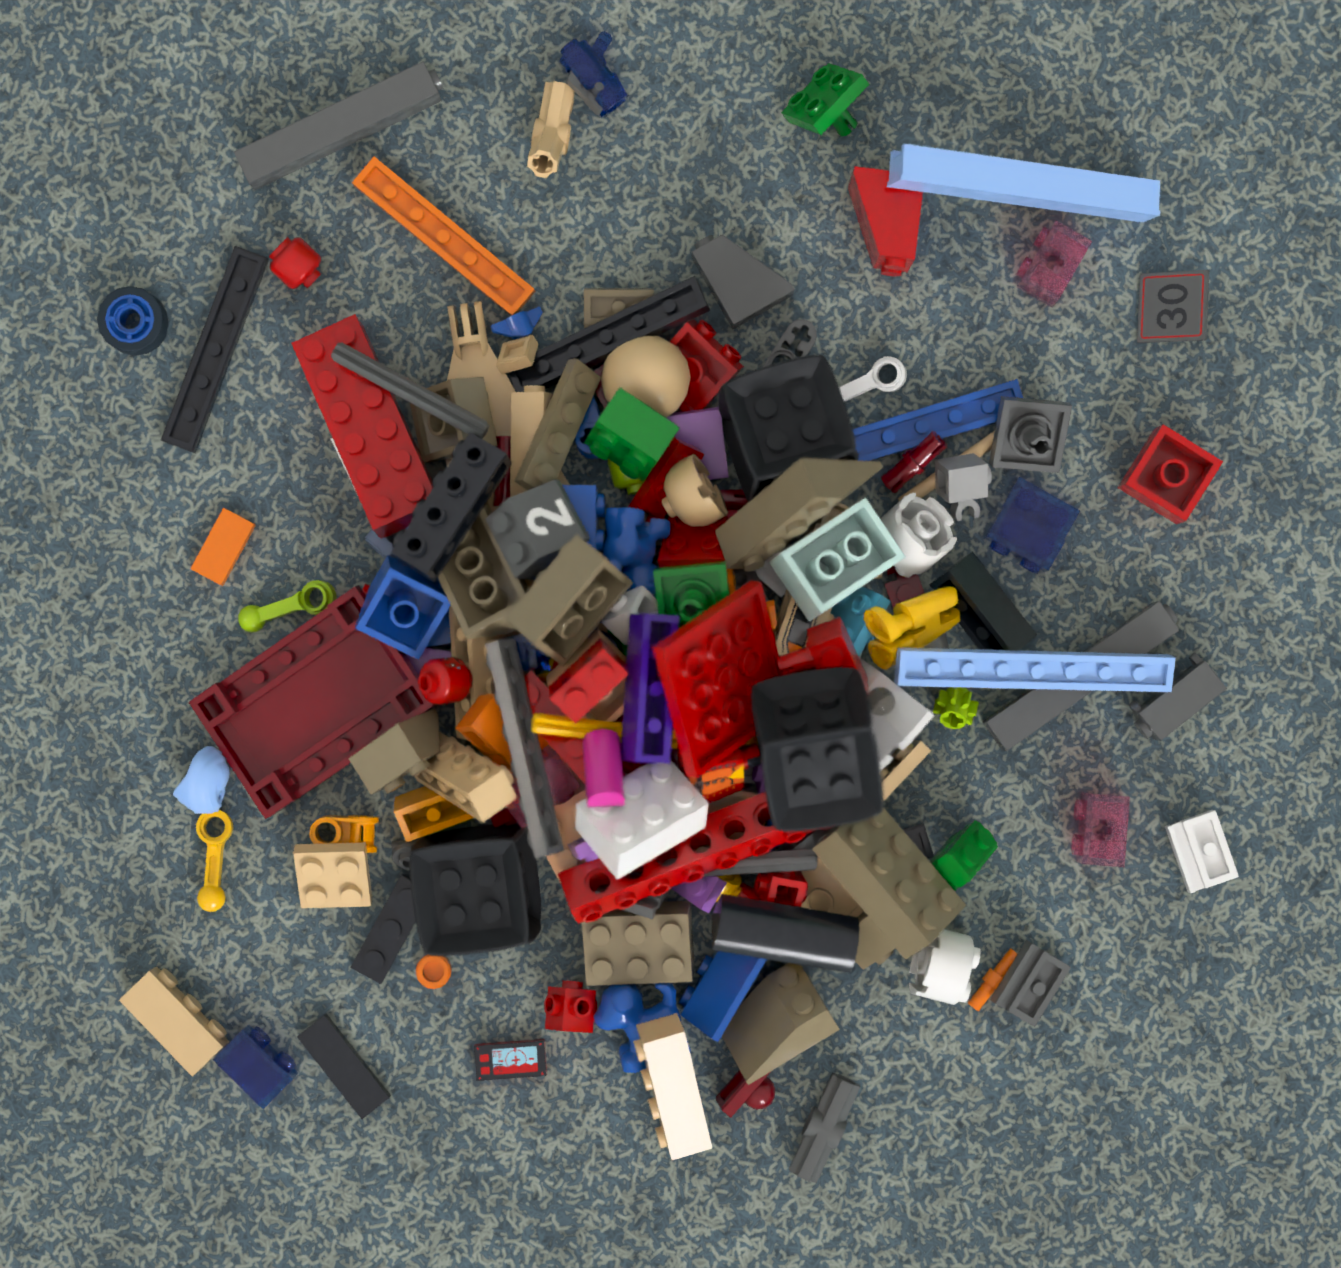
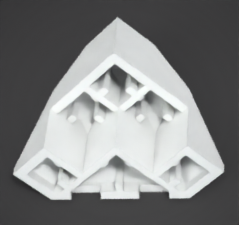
[860,659,934,771]

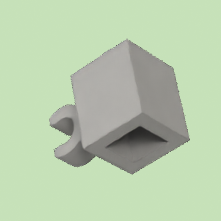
[935,453,992,521]

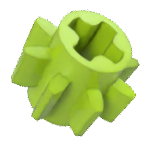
[933,687,979,729]

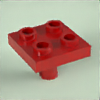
[657,510,738,569]

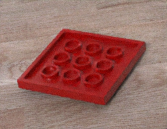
[653,581,783,779]

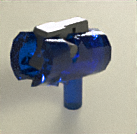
[559,31,629,119]

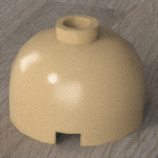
[662,454,728,527]

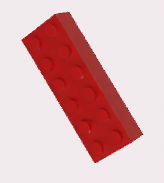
[291,314,433,539]

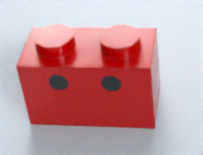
[548,637,629,724]

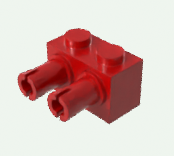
[777,616,869,695]

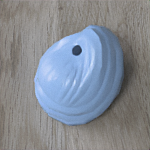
[173,746,230,814]

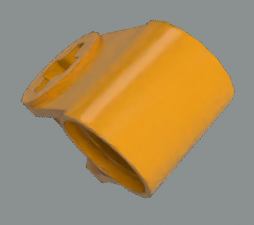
[309,815,379,853]

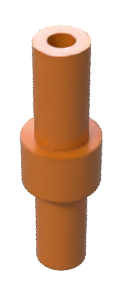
[968,948,1018,1012]

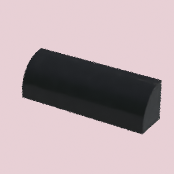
[711,894,859,973]

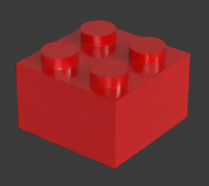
[1117,424,1223,525]

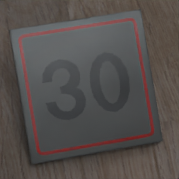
[1137,270,1210,343]

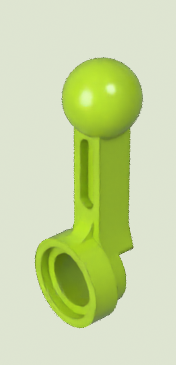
[238,580,337,633]

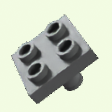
[989,396,1072,473]

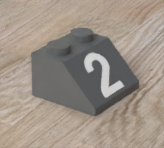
[485,479,590,580]

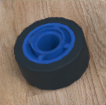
[97,286,169,356]

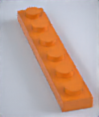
[352,156,535,316]

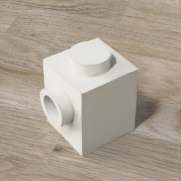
[601,585,658,645]

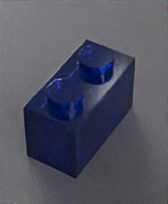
[213,1025,298,1109]

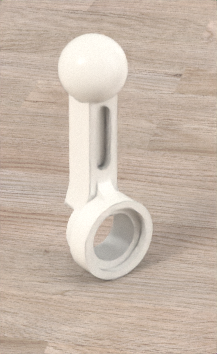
[839,357,907,402]

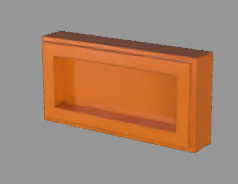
[190,508,256,586]

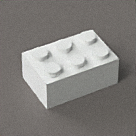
[575,760,708,879]

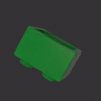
[584,387,680,482]

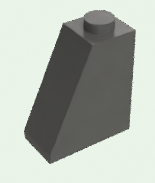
[692,234,795,329]

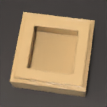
[496,335,539,374]

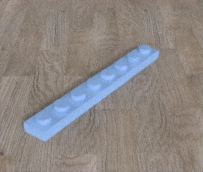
[894,647,1176,692]

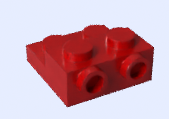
[670,319,744,412]

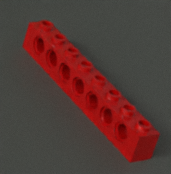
[557,791,834,924]

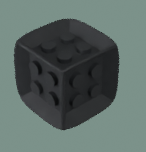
[718,355,858,502]
[751,667,884,832]
[410,823,542,956]

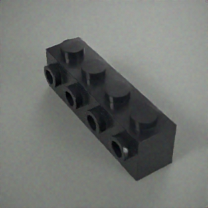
[391,432,512,583]

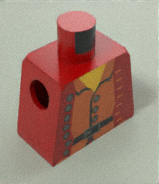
[677,742,762,804]

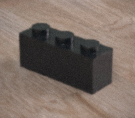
[929,551,1037,651]

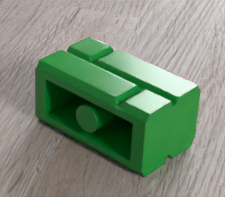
[930,820,998,891]

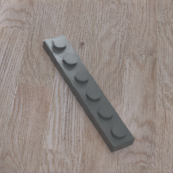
[485,639,564,858]

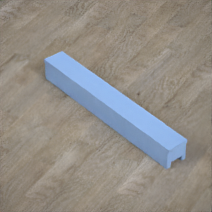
[887,144,1160,222]

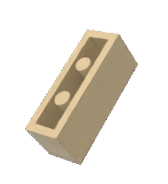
[119,967,229,1077]

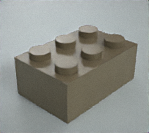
[505,534,633,666]
[582,901,695,986]

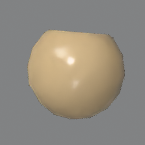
[601,336,691,418]

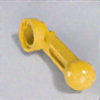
[196,810,233,912]

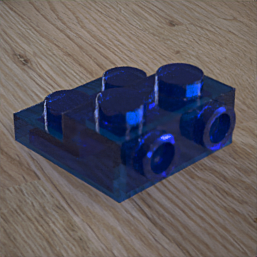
[984,477,1080,574]

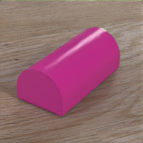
[582,729,625,807]

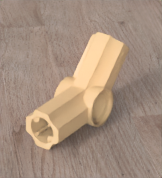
[527,81,575,178]

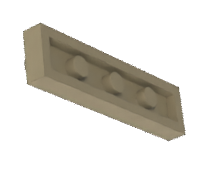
[515,358,601,490]

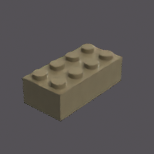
[812,807,966,960]

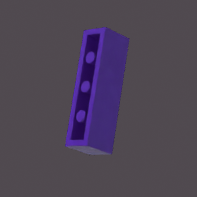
[621,613,679,764]

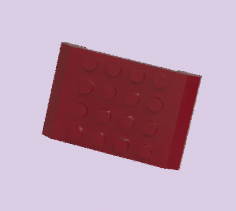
[188,585,435,819]

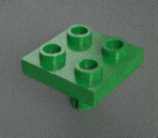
[781,63,869,137]
[653,561,730,629]

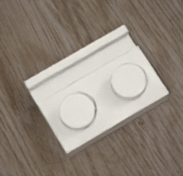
[1165,810,1239,893]

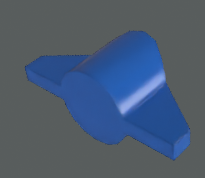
[490,306,543,340]

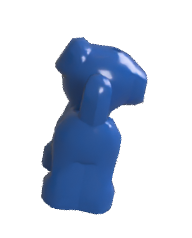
[603,507,671,598]
[594,983,691,1073]

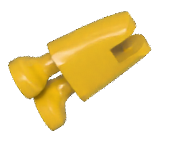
[864,586,960,670]

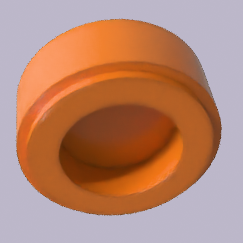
[416,955,452,989]

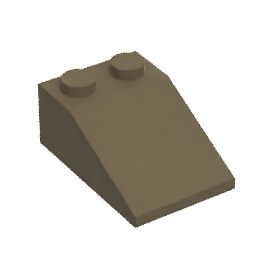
[722,963,840,1085]

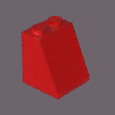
[848,166,923,276]

